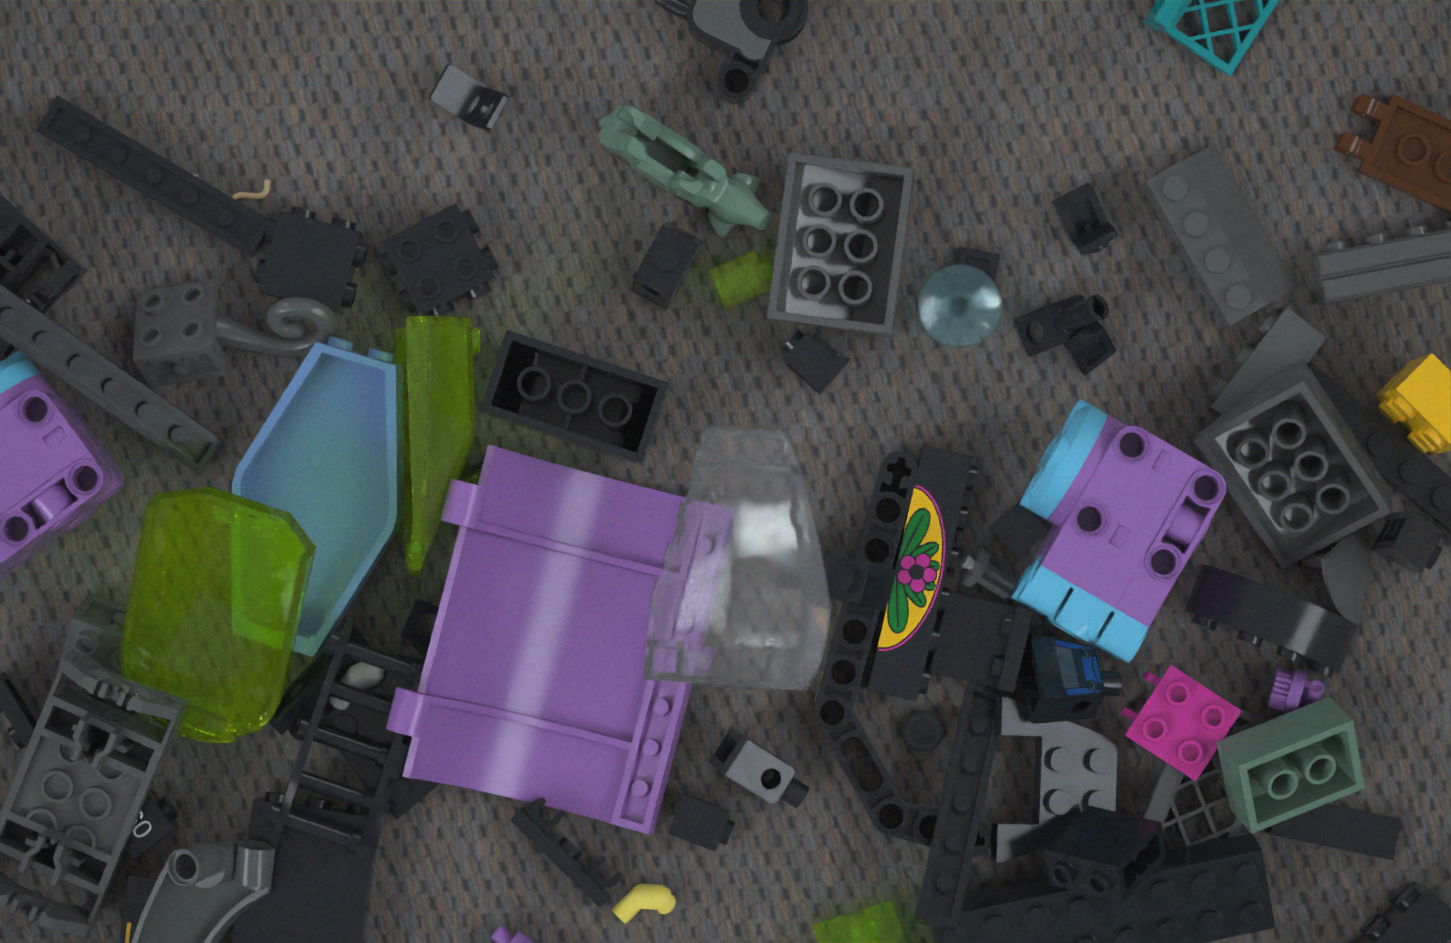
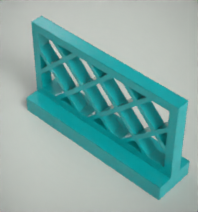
[1143,0,1279,76]

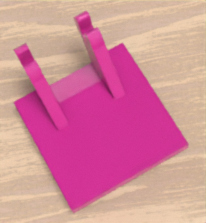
[1120,665,1241,781]

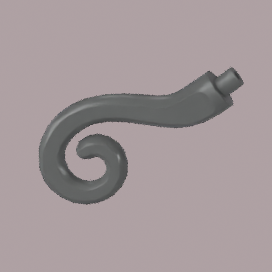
[216,297,340,357]

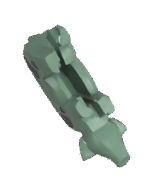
[598,103,772,238]

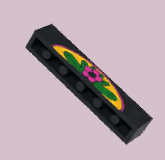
[866,445,978,702]

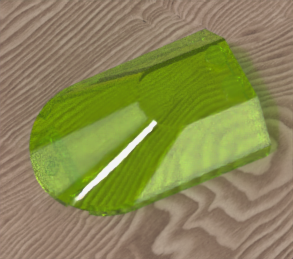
[395,316,480,577]
[120,486,317,744]

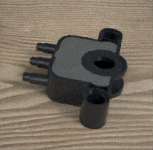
[655,0,809,104]

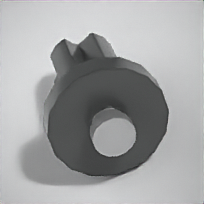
[959,547,1016,598]

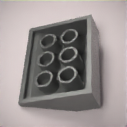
[767,153,915,338]
[1194,360,1392,569]

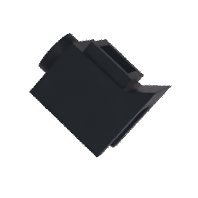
[782,330,852,395]

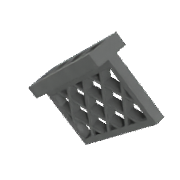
[1133,709,1267,851]

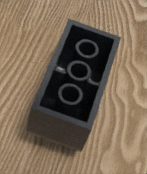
[480,330,670,466]

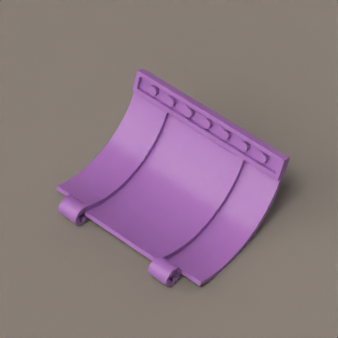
[386,444,737,835]

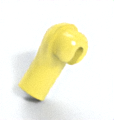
[611,883,676,924]

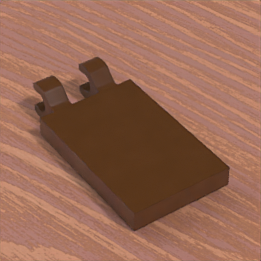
[1333,94,1451,214]

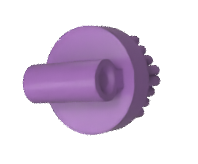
[1268,667,1325,714]

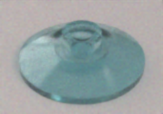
[918,265,1002,348]

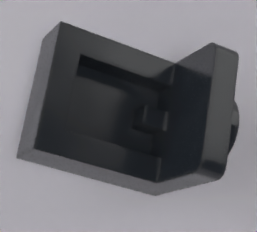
[1051,182,1118,255]

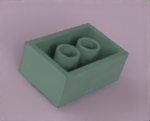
[1216,696,1365,834]

